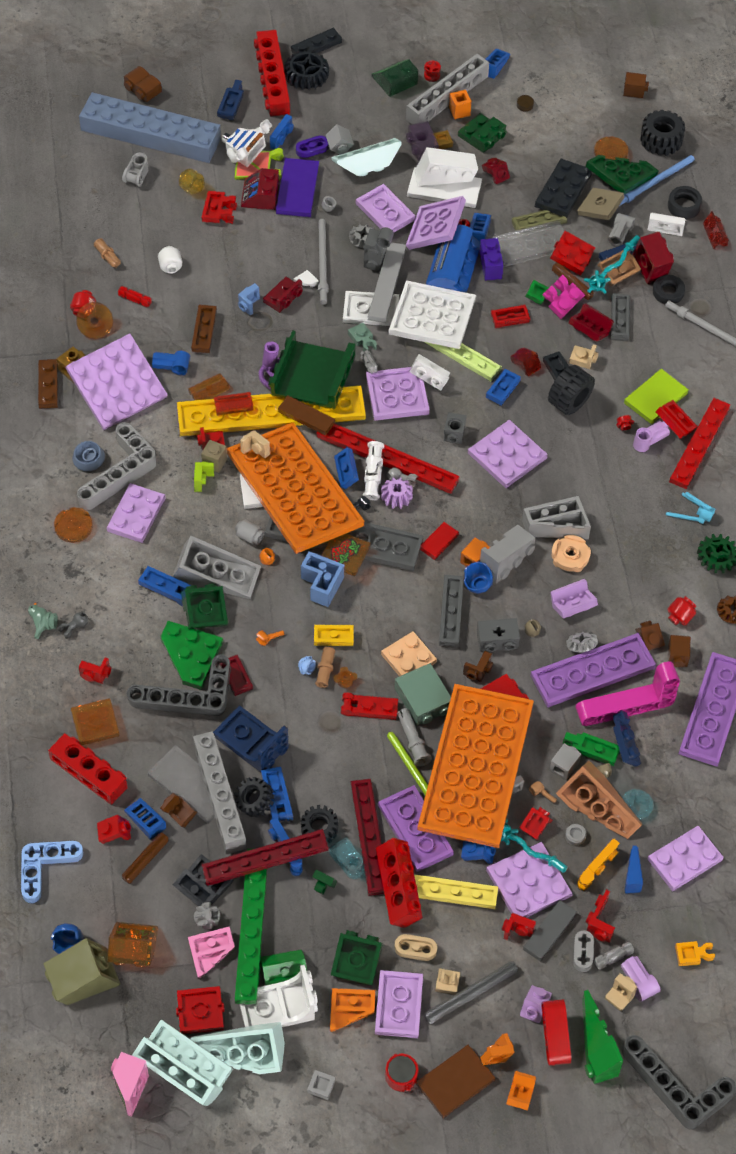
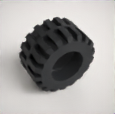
[640,110,685,156]
[548,364,595,415]

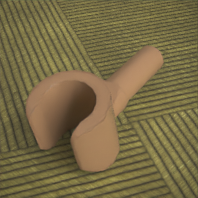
[529,781,557,803]

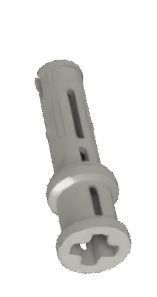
[397,708,432,767]

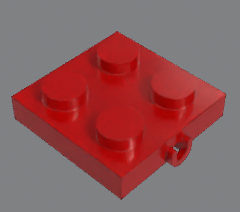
[550,231,596,276]
[176,986,225,1034]

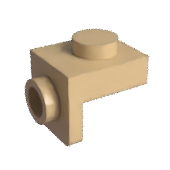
[605,973,637,1011]

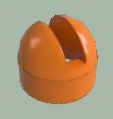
[260,548,275,565]

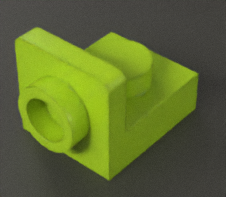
[194,462,214,492]

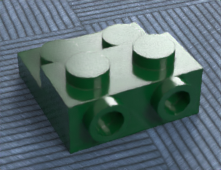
[458,113,507,153]
[181,584,228,629]
[331,930,383,985]

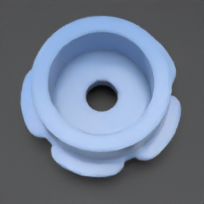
[298,656,316,675]

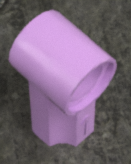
[633,421,670,452]
[621,956,660,1001]

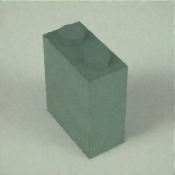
[394,663,451,726]

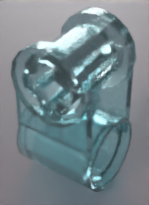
[329,837,364,879]

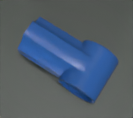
[152,351,190,375]

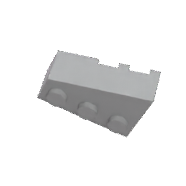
[522,496,591,539]

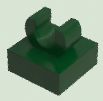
[312,870,338,895]

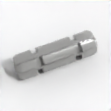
[360,350,378,374]
[594,942,634,970]

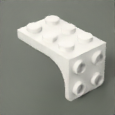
[239,965,318,1027]

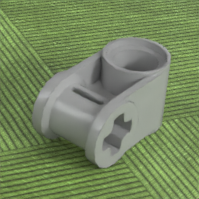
[122,152,149,187]

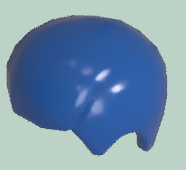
[464,562,493,594]
[51,923,84,954]

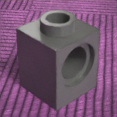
[443,412,467,444]

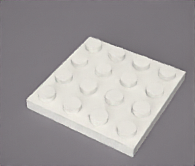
[389,281,476,349]

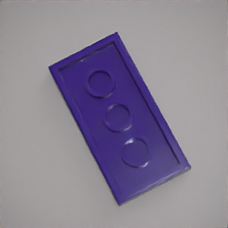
[276,158,319,217]

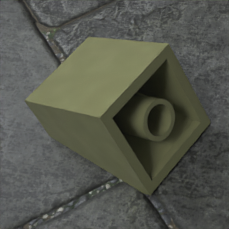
[43,938,121,1005]

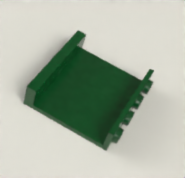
[268,330,356,409]

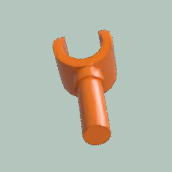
[256,630,284,646]

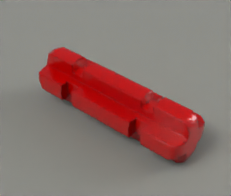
[118,286,152,307]

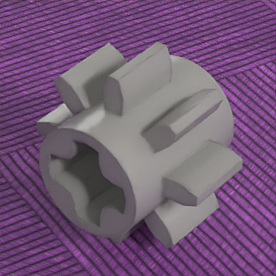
[194,902,220,930]

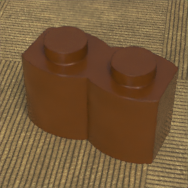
[124,66,162,102]

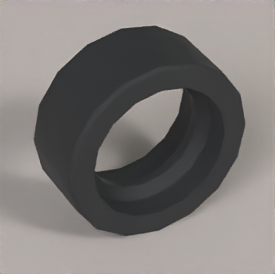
[668,186,702,219]

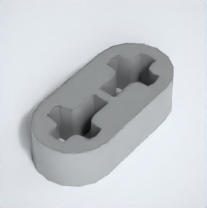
[573,930,594,972]

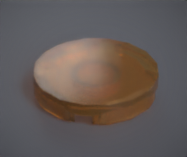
[594,136,629,160]
[54,507,93,543]

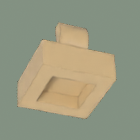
[435,968,460,995]

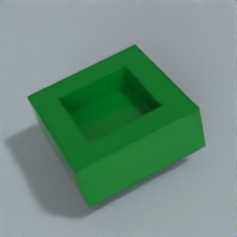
[525,280,549,305]

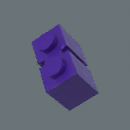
[479,238,504,281]

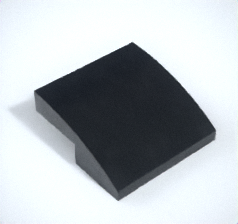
[172,854,234,906]

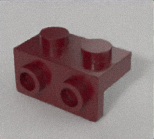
[569,303,614,342]

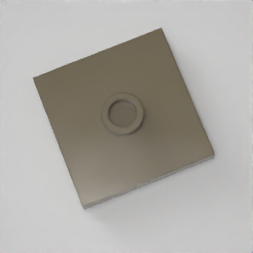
[577,188,625,220]

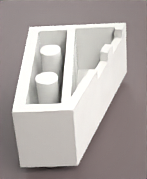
[415,147,478,187]

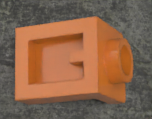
[480,1033,514,1065]

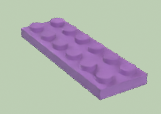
[530,633,656,708]
[679,652,736,767]

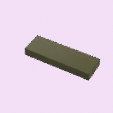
[512,210,567,235]

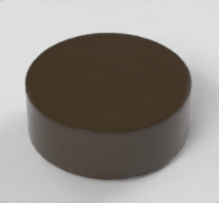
[517,95,534,112]

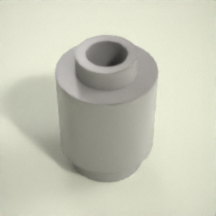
[235,519,265,545]

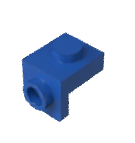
[461,840,496,864]

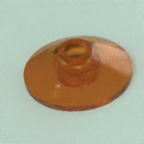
[76,302,113,339]

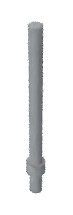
[318,219,329,305]
[665,301,736,346]

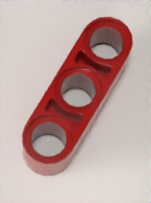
[541,999,571,1066]

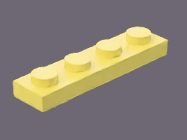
[415,875,498,909]

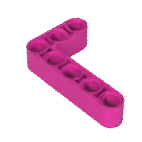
[575,661,680,726]

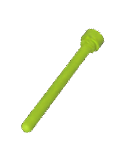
[387,732,428,796]

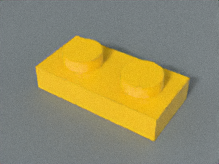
[314,625,354,646]

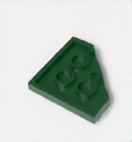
[585,155,659,194]

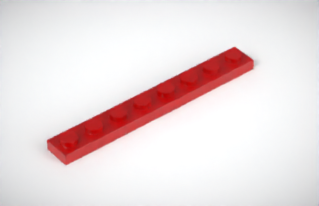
[317,424,460,494]

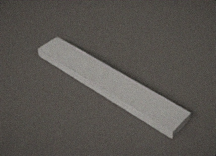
[368,242,406,323]

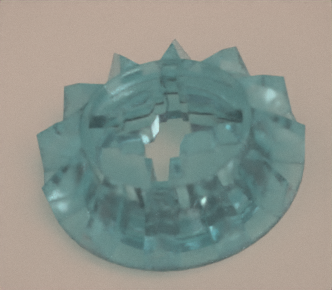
[622,789,653,820]

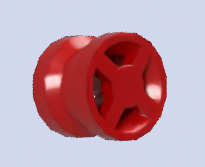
[424,61,441,82]

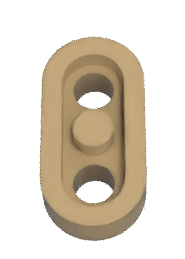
[395,934,437,961]

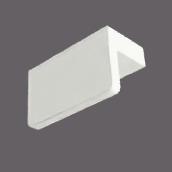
[648,213,685,236]

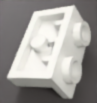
[409,354,450,391]

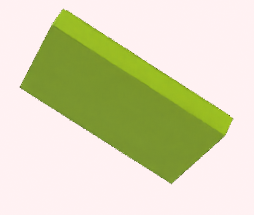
[624,369,689,424]

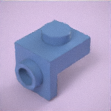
[238,283,260,315]

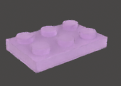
[356,184,415,232]
[107,483,165,543]
[647,826,723,892]
[375,970,423,1038]

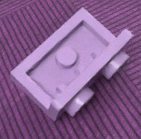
[551,579,598,619]

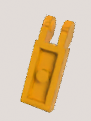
[577,839,620,891]

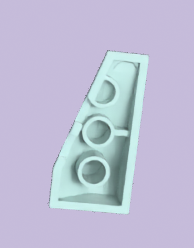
[191,1022,285,1074]

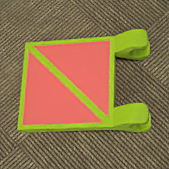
[234,148,284,181]

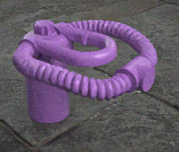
[258,342,280,390]

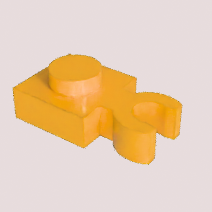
[675,941,715,966]

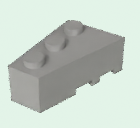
[480,525,535,584]

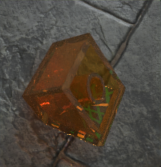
[107,922,158,967]

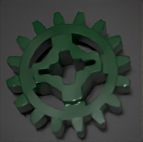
[697,534,736,573]

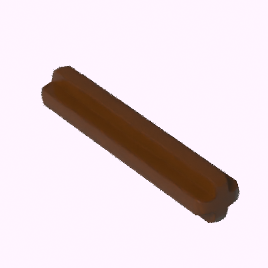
[552,262,594,300]
[122,832,169,884]

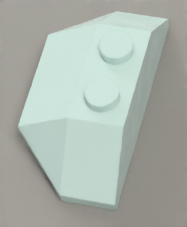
[331,138,402,177]

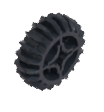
[284,50,329,91]

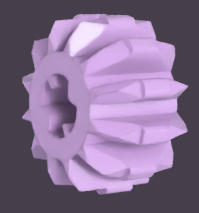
[381,477,413,509]

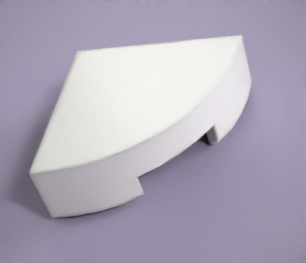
[294,270,319,287]

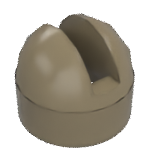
[525,619,541,637]
[596,763,612,778]

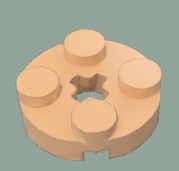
[551,535,591,572]

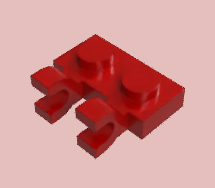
[201,191,237,224]

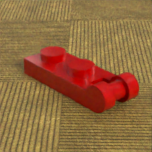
[341,692,398,720]

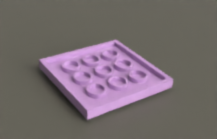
[66,334,168,430]

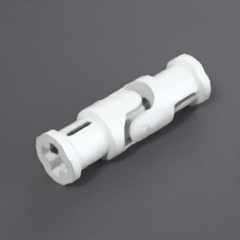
[363,441,384,500]

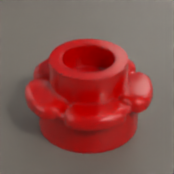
[616,415,634,431]

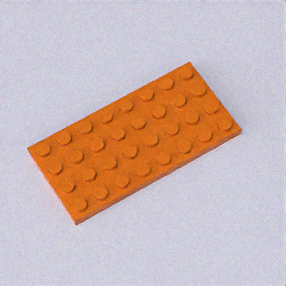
[227,422,364,554]
[417,684,534,848]

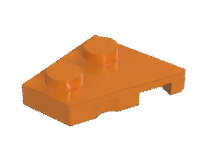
[330,988,375,1032]

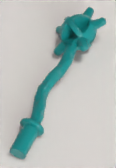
[584,235,640,294]
[501,819,568,873]

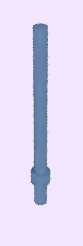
[619,155,695,206]

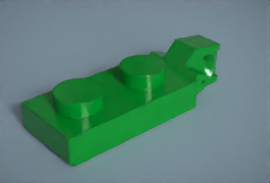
[563,732,620,767]

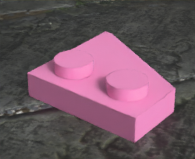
[188,927,235,978]

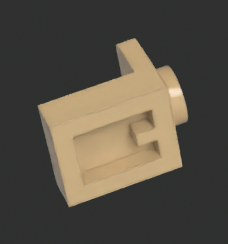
[569,344,598,369]
[240,430,270,458]

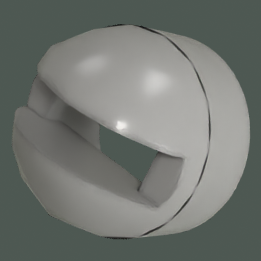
[321,196,336,212]

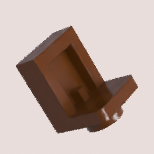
[635,620,665,651]
[463,651,493,682]
[160,793,198,828]

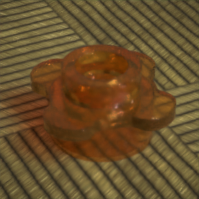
[333,667,357,688]

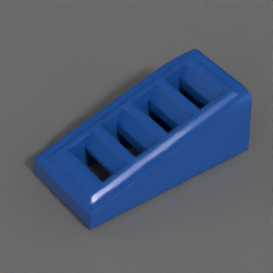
[485,48,510,79]
[470,213,491,241]
[124,798,166,840]
[624,845,643,893]

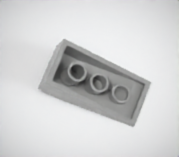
[173,535,261,599]

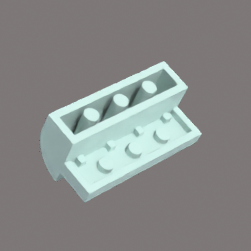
[132,1020,233,1106]

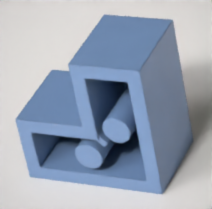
[301,551,344,607]

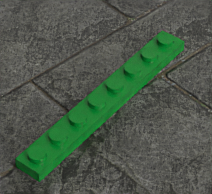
[235,848,268,1005]

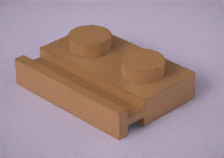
[598,250,641,287]

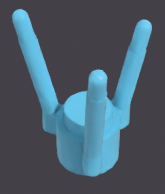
[666,492,716,524]

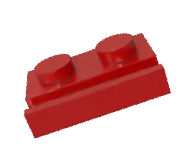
[656,400,698,439]

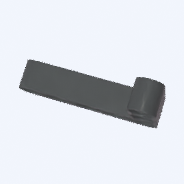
[126,654,231,716]
[622,1035,736,1129]

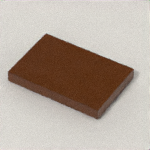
[416,1044,495,1118]

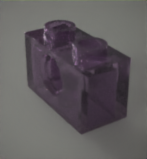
[406,121,439,162]

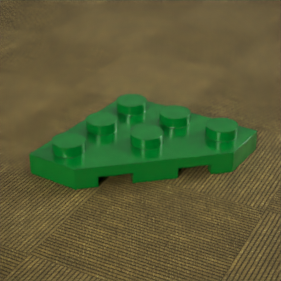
[160,621,223,690]

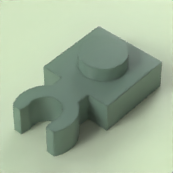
[348,323,377,351]

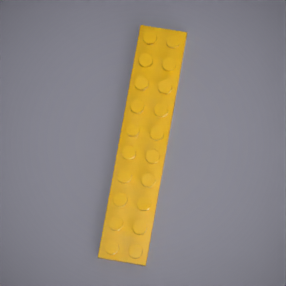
[177,386,366,437]

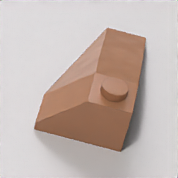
[556,761,642,839]

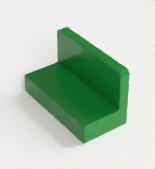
[260,950,307,986]

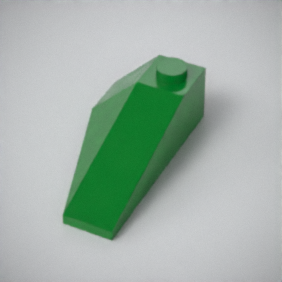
[582,990,623,1084]

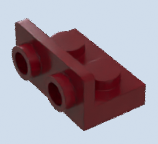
[263,277,303,313]

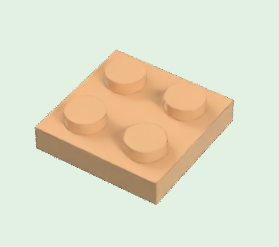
[381,631,437,677]

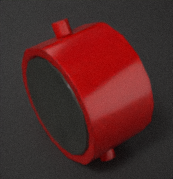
[385,1053,418,1092]

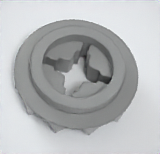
[349,224,374,248]
[566,631,598,653]

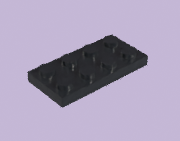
[534,158,592,218]

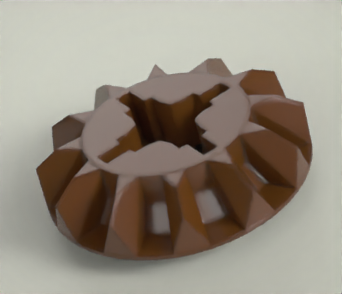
[717,595,736,624]

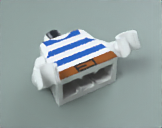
[222,119,272,167]

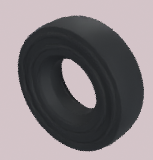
[653,275,685,304]

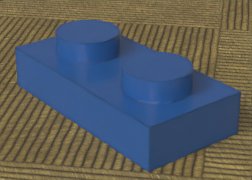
[270,114,294,150]
[486,369,521,406]
[334,447,359,489]

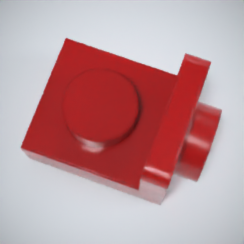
[197,427,225,450]
[519,807,552,840]
[502,913,536,940]

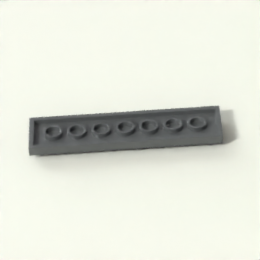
[265,517,423,571]

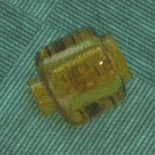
[179,168,205,194]

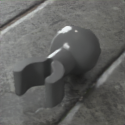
[58,612,88,639]

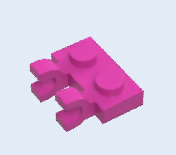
[542,275,585,319]

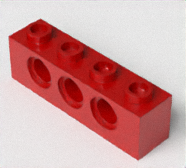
[48,733,128,805]
[376,838,423,928]

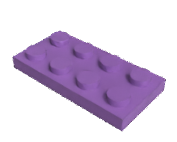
[378,785,454,872]

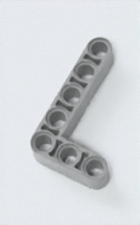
[77,422,156,510]

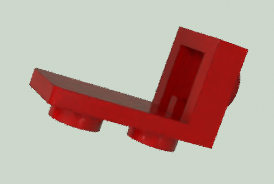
[585,889,615,943]

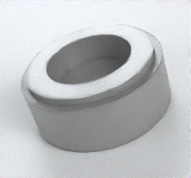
[565,824,586,846]

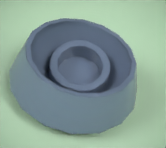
[72,441,105,471]

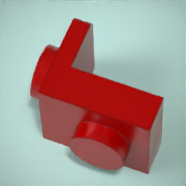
[79,657,112,684]
[97,815,131,844]

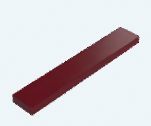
[351,779,384,896]
[202,829,329,886]

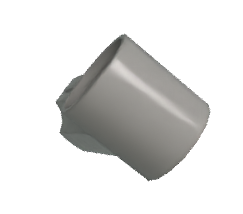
[608,213,635,247]

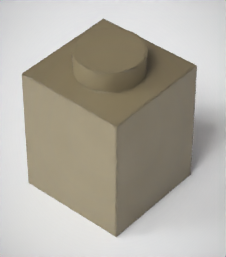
[201,440,227,473]

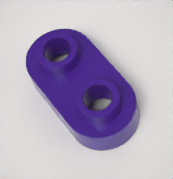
[296,136,329,158]

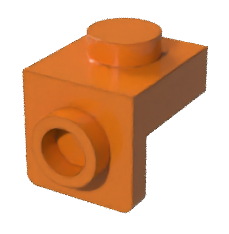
[506,1071,536,1111]

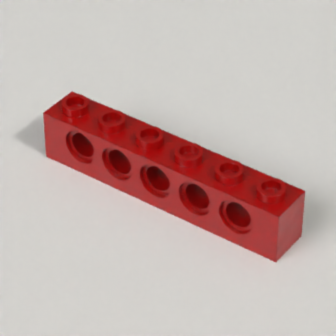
[254,30,290,117]

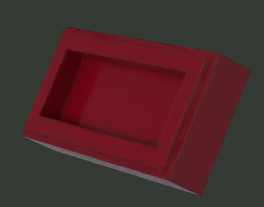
[219,654,253,696]

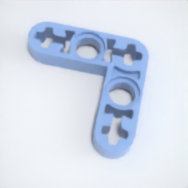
[21,841,83,903]

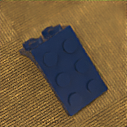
[213,705,289,773]

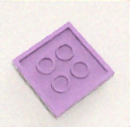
[406,196,466,250]
[366,367,429,421]
[468,420,548,488]
[486,842,572,918]

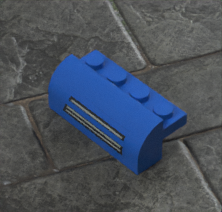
[426,225,480,293]

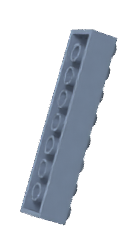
[79,92,221,163]

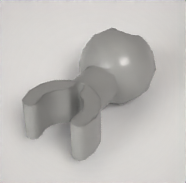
[387,468,417,488]

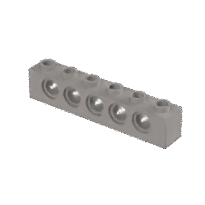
[406,54,489,129]
[193,731,246,854]

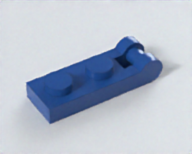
[138,566,191,606]
[261,767,293,821]
[268,817,303,876]

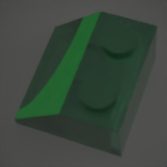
[371,59,418,97]

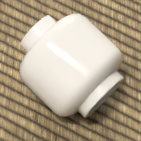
[158,246,182,274]

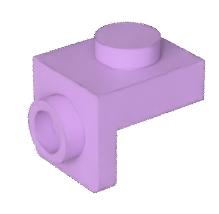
[520,985,552,1023]

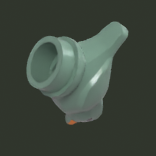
[28,603,58,639]

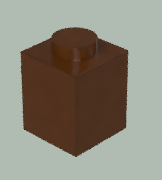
[623,72,649,98]
[668,635,691,668]

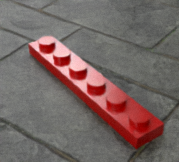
[669,398,731,490]

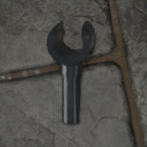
[353,496,371,511]

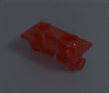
[703,211,729,249]

